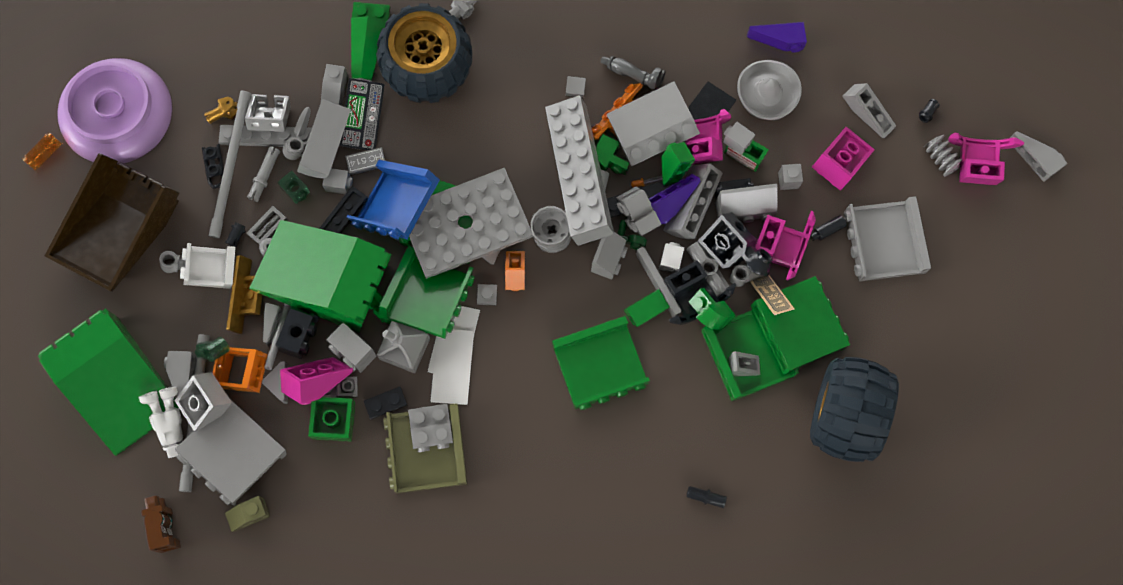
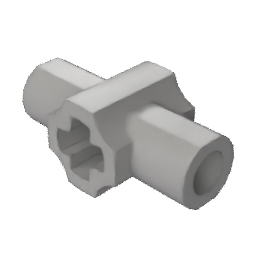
[449,0,479,20]

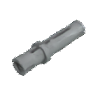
[247,147,280,202]

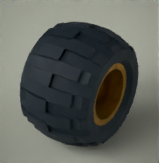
[376,3,472,103]
[810,357,899,462]

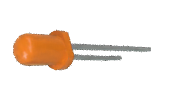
[631,176,662,188]

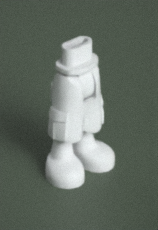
[139,387,183,458]

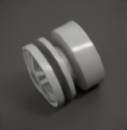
[531,206,572,253]

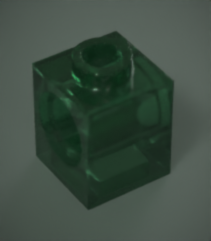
[277,170,310,204]

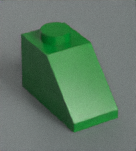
[662,142,695,186]

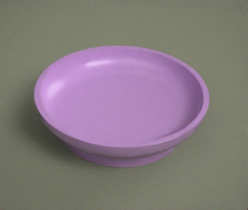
[57,58,172,163]

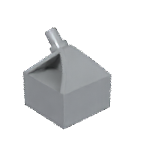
[377,321,430,373]

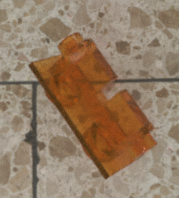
[22,132,62,171]

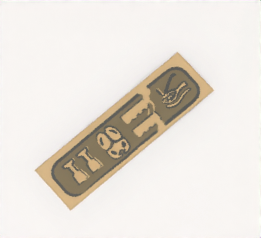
[750,275,794,315]

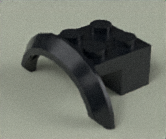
[664,260,736,325]

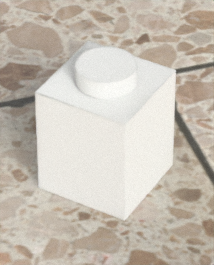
[659,242,684,273]

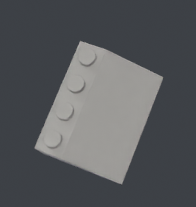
[607,81,700,166]

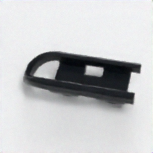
[202,144,224,189]

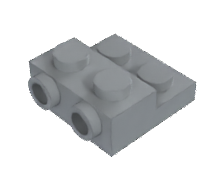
[408,404,453,452]

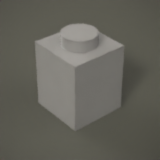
[723,122,755,155]
[778,164,803,190]
[322,168,353,194]

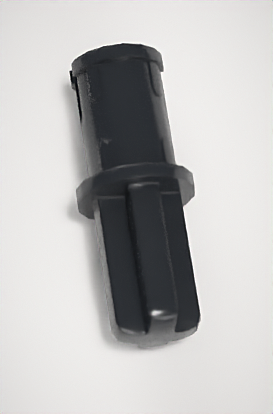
[686,486,727,509]

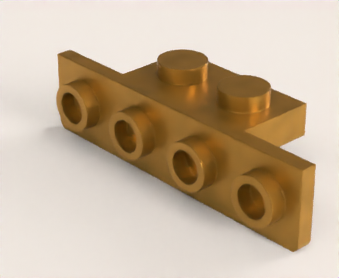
[227,255,263,334]

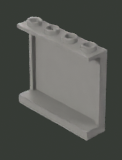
[844,196,931,282]
[175,401,287,507]

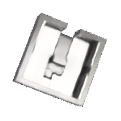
[245,94,291,132]

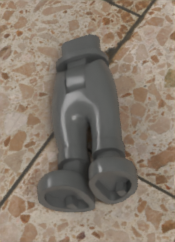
[601,56,666,90]

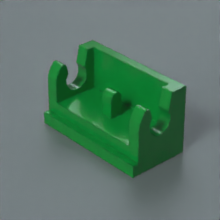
[624,289,669,327]

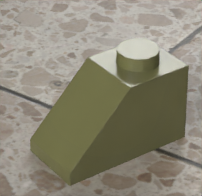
[225,496,270,532]

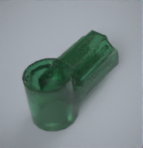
[195,337,230,362]

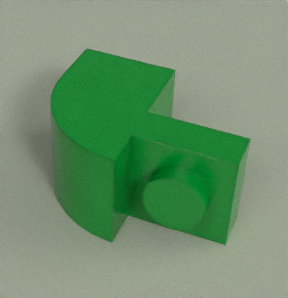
[596,134,630,175]
[689,288,736,330]

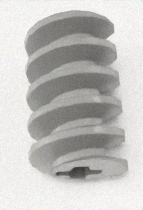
[924,135,962,177]

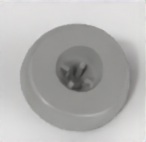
[737,60,802,121]

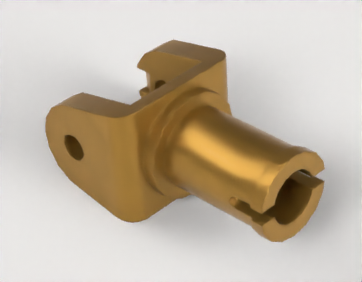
[204,97,238,124]

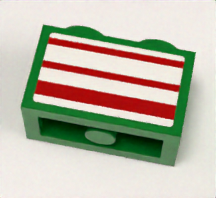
[724,140,769,172]

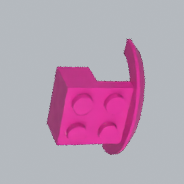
[684,109,731,165]
[948,133,1024,185]
[755,211,816,281]

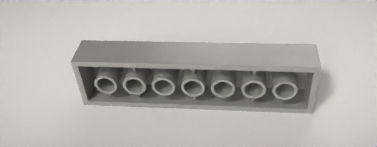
[545,95,614,246]

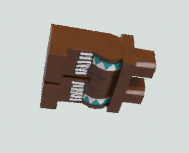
[141,496,181,553]

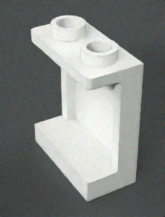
[180,243,235,289]

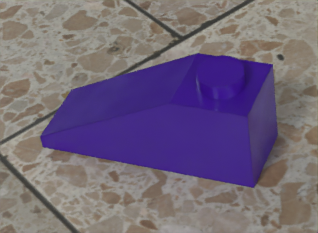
[747,22,807,52]
[649,174,701,224]

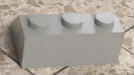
[715,184,777,223]

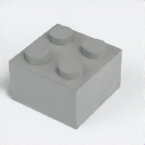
[327,323,376,373]

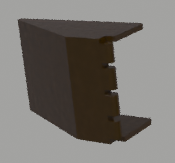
[44,153,180,292]

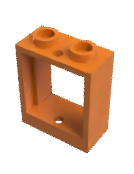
[212,346,268,393]

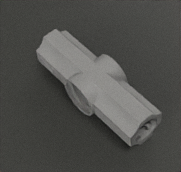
[686,241,729,297]

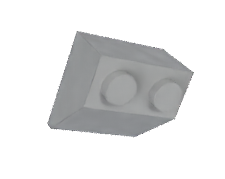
[591,232,628,279]
[174,372,232,431]

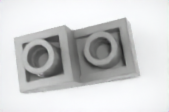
[322,377,358,398]

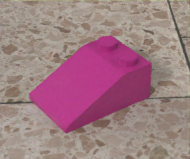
[812,127,875,191]
[280,357,353,405]

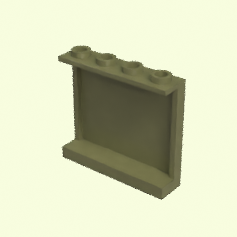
[384,404,467,494]

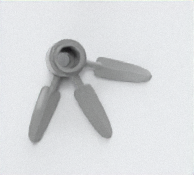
[283,107,311,160]

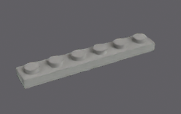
[219,125,312,148]

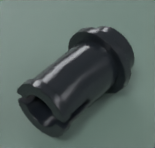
[919,99,940,123]
[225,222,246,248]

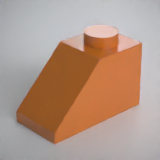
[505,251,525,291]

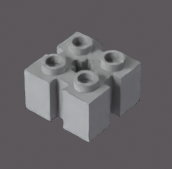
[616,187,662,236]

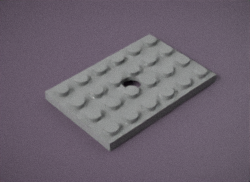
[409,167,533,279]

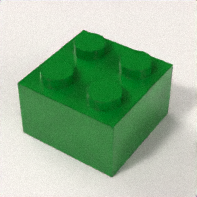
[308,397,356,442]

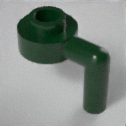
[617,220,647,250]

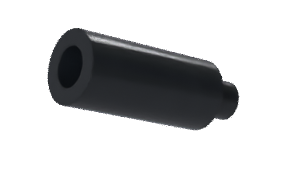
[810,215,847,241]

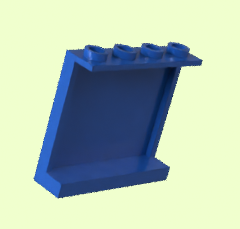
[347,160,440,239]

